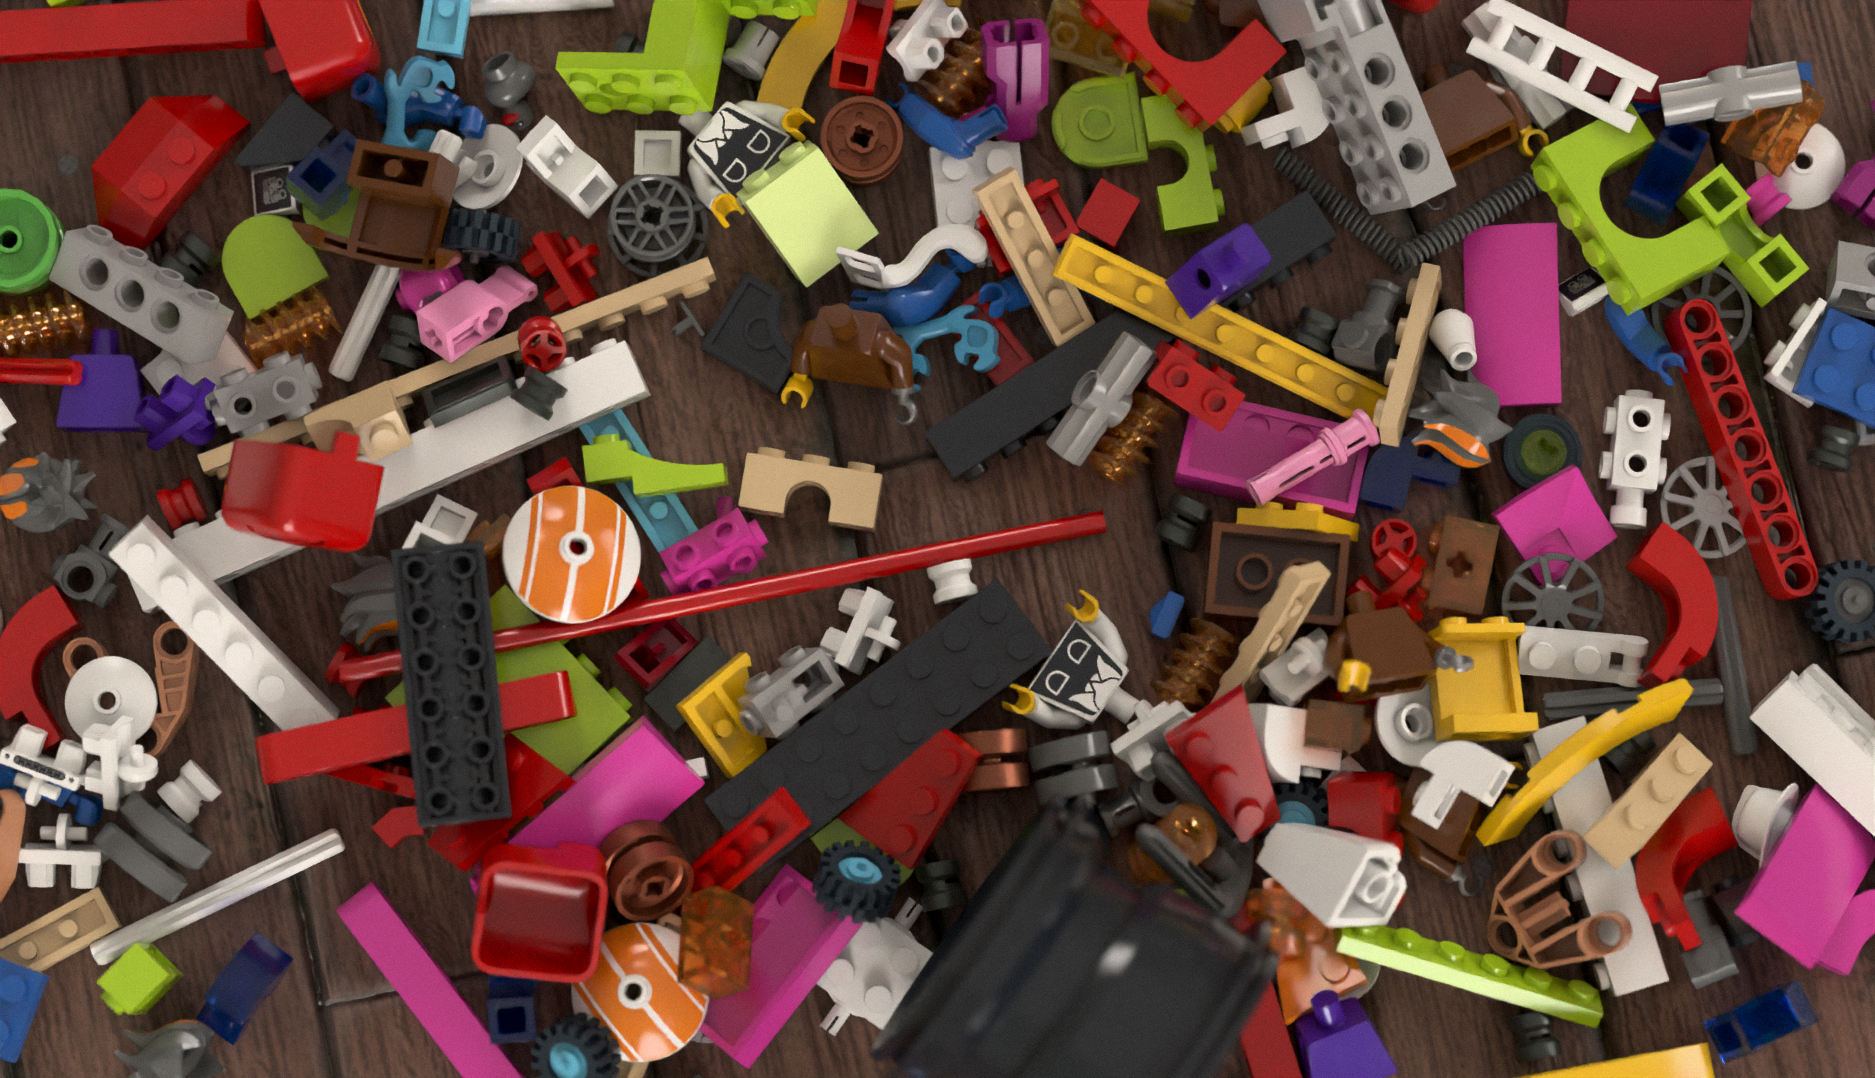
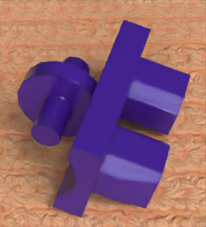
[133,374,216,452]

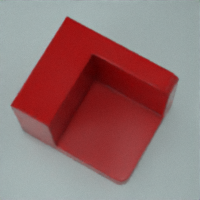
[1076,178,1141,253]

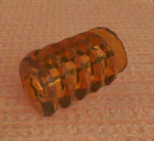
[916,17,990,116]
[242,285,344,369]
[0,289,92,358]
[1086,390,1180,492]
[1149,618,1242,713]
[1127,803,1218,885]

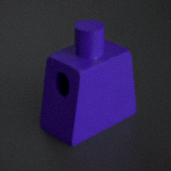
[1165,223,1272,320]
[56,329,150,433]
[1295,990,1398,1078]

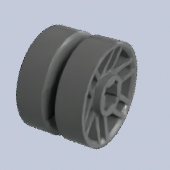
[610,174,697,265]
[1027,731,1121,806]

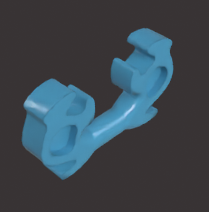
[381,56,455,152]
[892,305,1001,394]

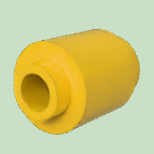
[1213,76,1273,134]

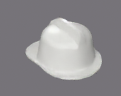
[1732,783,1799,869]

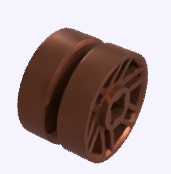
[820,96,904,187]
[955,729,1031,795]
[598,820,694,921]

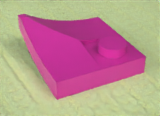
[1491,465,1618,586]

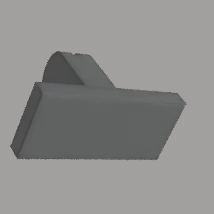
[671,301,707,338]

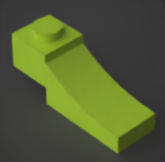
[582,434,729,498]

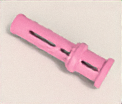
[1245,408,1380,506]

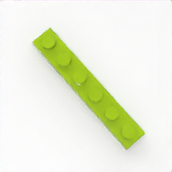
[1333,925,1603,1029]

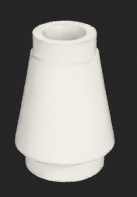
[1429,309,1477,371]

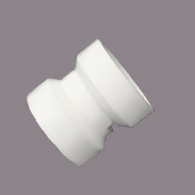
[157,759,222,824]

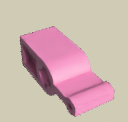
[416,265,538,363]

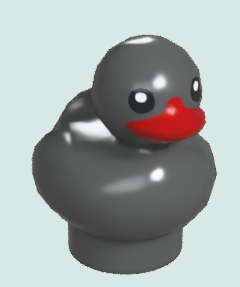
[481,51,537,130]

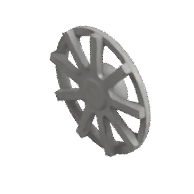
[1660,456,1760,559]

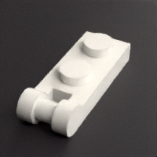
[1517,626,1649,687]

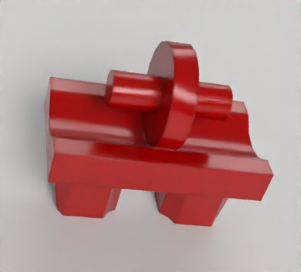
[520,230,601,314]
[1345,546,1427,624]

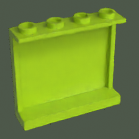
[385,584,634,831]

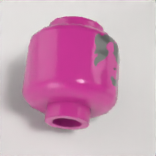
[395,265,465,316]

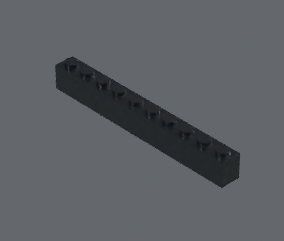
[924,190,1337,484]

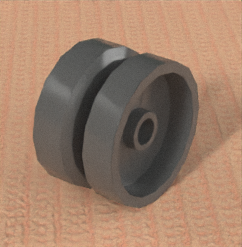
[93,790,214,903]

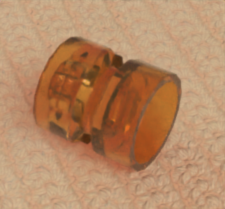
[1246,889,1306,961]

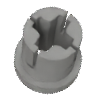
[722,21,779,81]

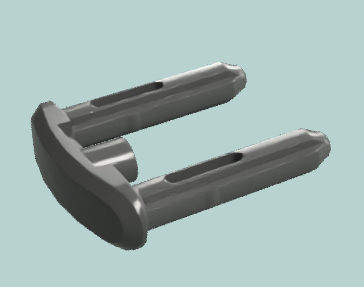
[1136,752,1254,922]

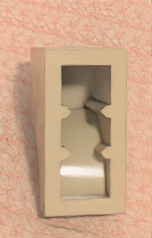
[303,380,413,462]

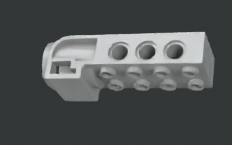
[1257,0,1457,215]

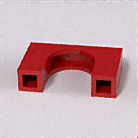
[1076,0,1287,133]

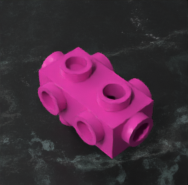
[659,496,769,595]

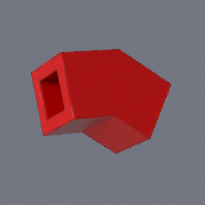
[371,806,427,850]

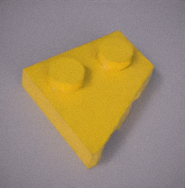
[1236,501,1359,542]
[675,652,767,779]

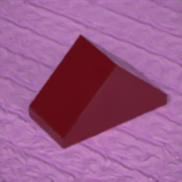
[613,619,699,693]

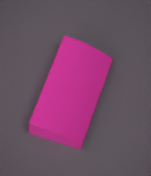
[1462,222,1562,408]
[1173,401,1369,522]
[505,716,705,848]
[1734,782,1875,969]
[698,863,863,1069]

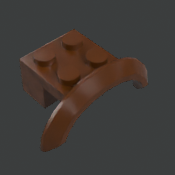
[292,139,462,273]

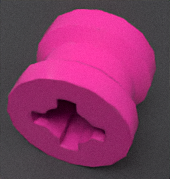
[1745,172,1792,227]

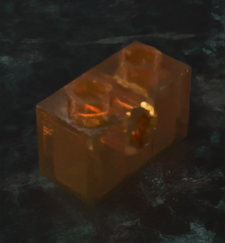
[1419,515,1500,619]
[1303,699,1372,757]
[677,886,754,1000]

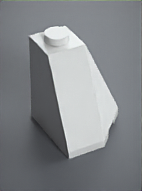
[1256,823,1407,927]

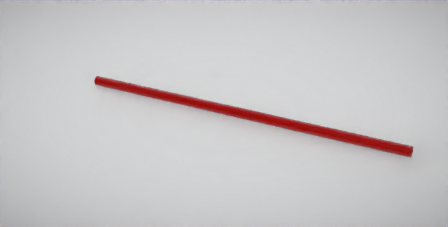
[338,510,1107,684]

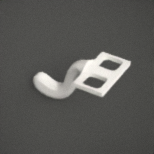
[836,224,989,292]

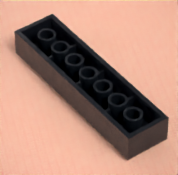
[704,579,1053,875]

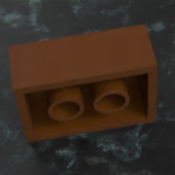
[1202,521,1351,630]

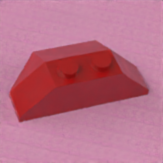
[91,95,252,251]

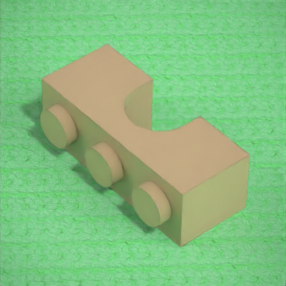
[738,447,883,533]
[1582,732,1713,870]

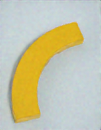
[756,0,962,109]
[1475,678,1694,846]

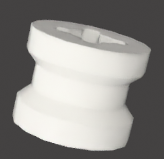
[927,559,978,605]

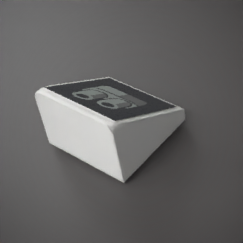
[251,165,301,216]
[1558,267,1609,317]

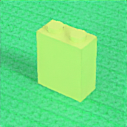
[736,140,879,288]

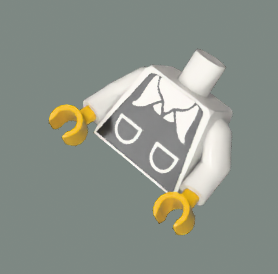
[679,100,815,228]
[1002,590,1140,730]

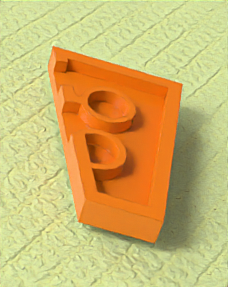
[1262,877,1368,1026]

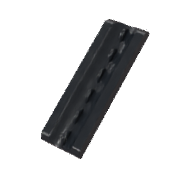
[391,541,512,828]

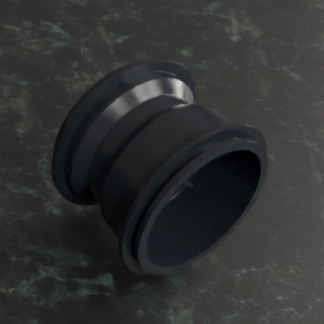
[869,791,1281,1078]

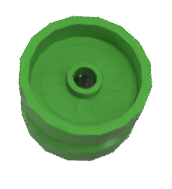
[0,188,66,297]

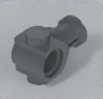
[1331,279,1407,375]
[49,513,131,609]
[1095,777,1192,840]
[1678,890,1740,989]

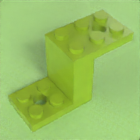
[555,0,818,115]

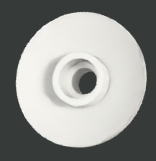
[1754,120,1845,210]
[453,124,523,211]
[65,656,157,740]
[1374,681,1447,767]

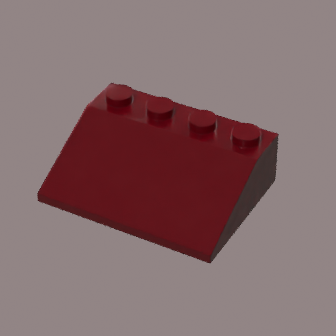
[1559,0,1752,105]

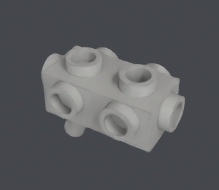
[209,351,322,437]
[737,645,844,740]

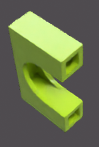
[1530,103,1729,316]

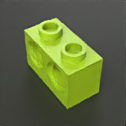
[97,942,184,1015]

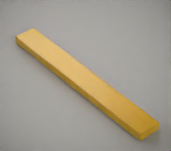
[1051,233,1389,430]

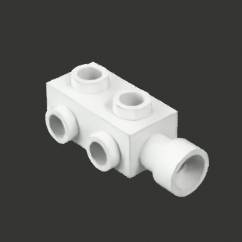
[1599,390,1671,529]

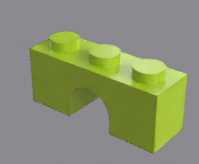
[1140,94,1225,238]
[1675,163,1809,308]

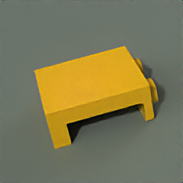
[1427,616,1539,742]

